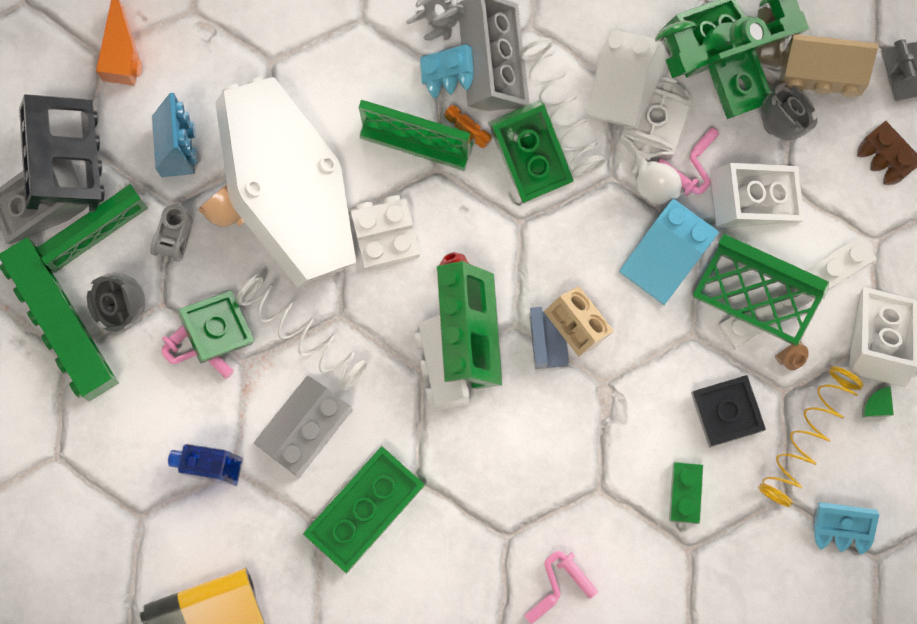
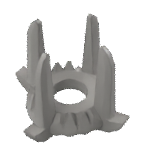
[406,0,464,41]

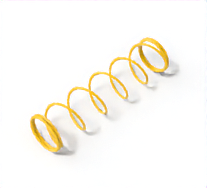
[758,366,864,507]

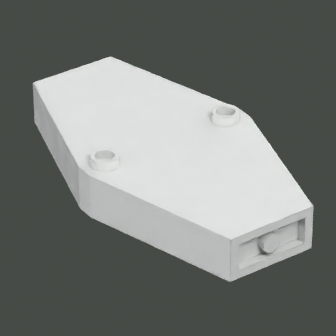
[215,77,356,288]

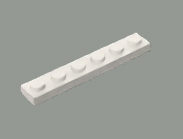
[719,236,877,350]

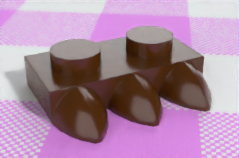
[857,121,917,185]

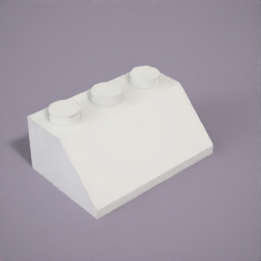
[415,315,469,412]

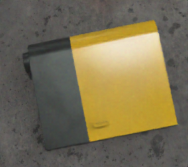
[140,568,265,624]

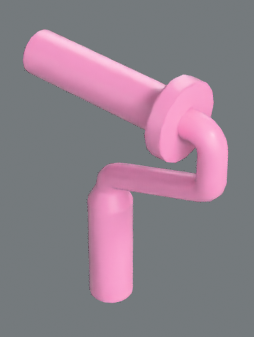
[657,127,719,196]
[161,325,234,379]
[524,551,598,624]

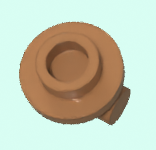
[775,341,809,370]

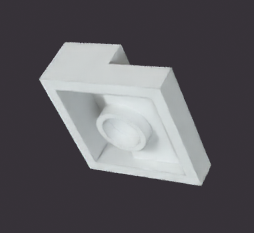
[351,196,420,270]

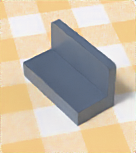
[529,307,569,369]

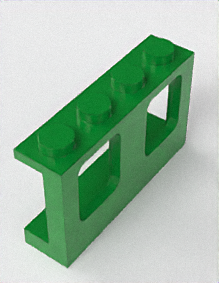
[437,261,502,389]

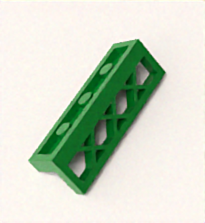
[37,184,148,272]

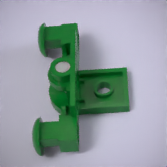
[655,0,809,119]

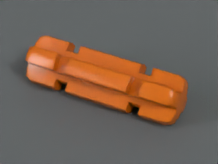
[444,105,492,149]

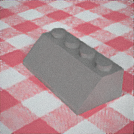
[457,0,529,111]

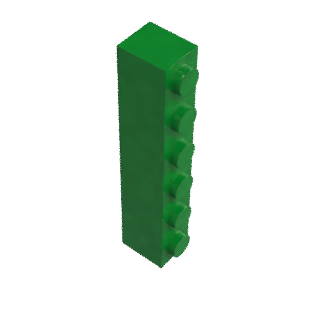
[0,237,119,402]

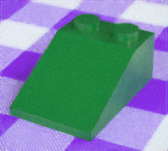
[659,0,745,78]
[488,101,574,203]

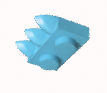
[420,44,474,99]
[813,502,880,555]

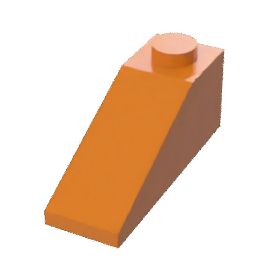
[96,0,142,86]

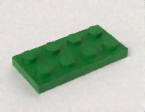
[303,446,426,574]

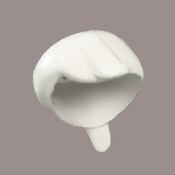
[636,156,685,205]

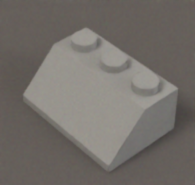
[254,375,353,479]

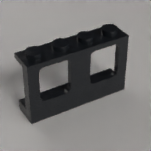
[19,94,105,212]

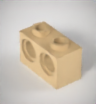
[544,286,614,357]

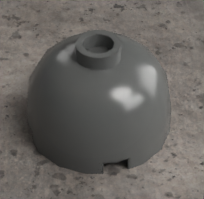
[761,83,818,141]
[86,273,145,332]

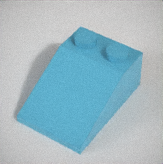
[619,199,719,305]

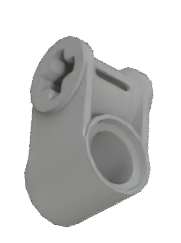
[150,204,192,262]

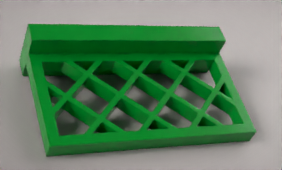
[358,99,473,171]
[693,234,829,347]

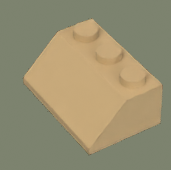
[779,34,878,97]

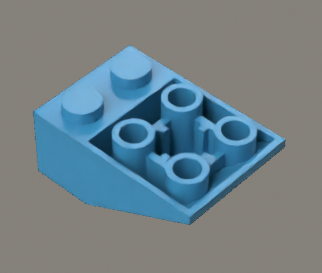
[152,92,198,178]

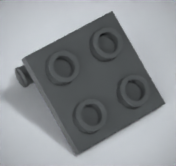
[881,39,917,101]

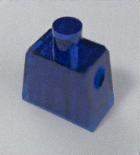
[168,444,243,486]

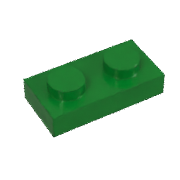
[669,462,703,524]

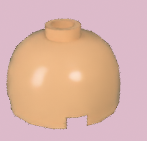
[198,185,244,227]

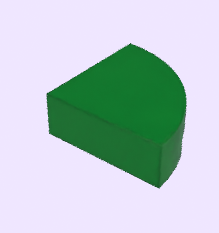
[862,386,894,418]

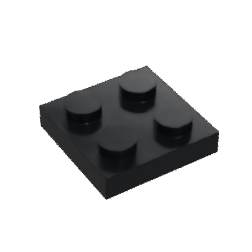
[691,375,766,448]

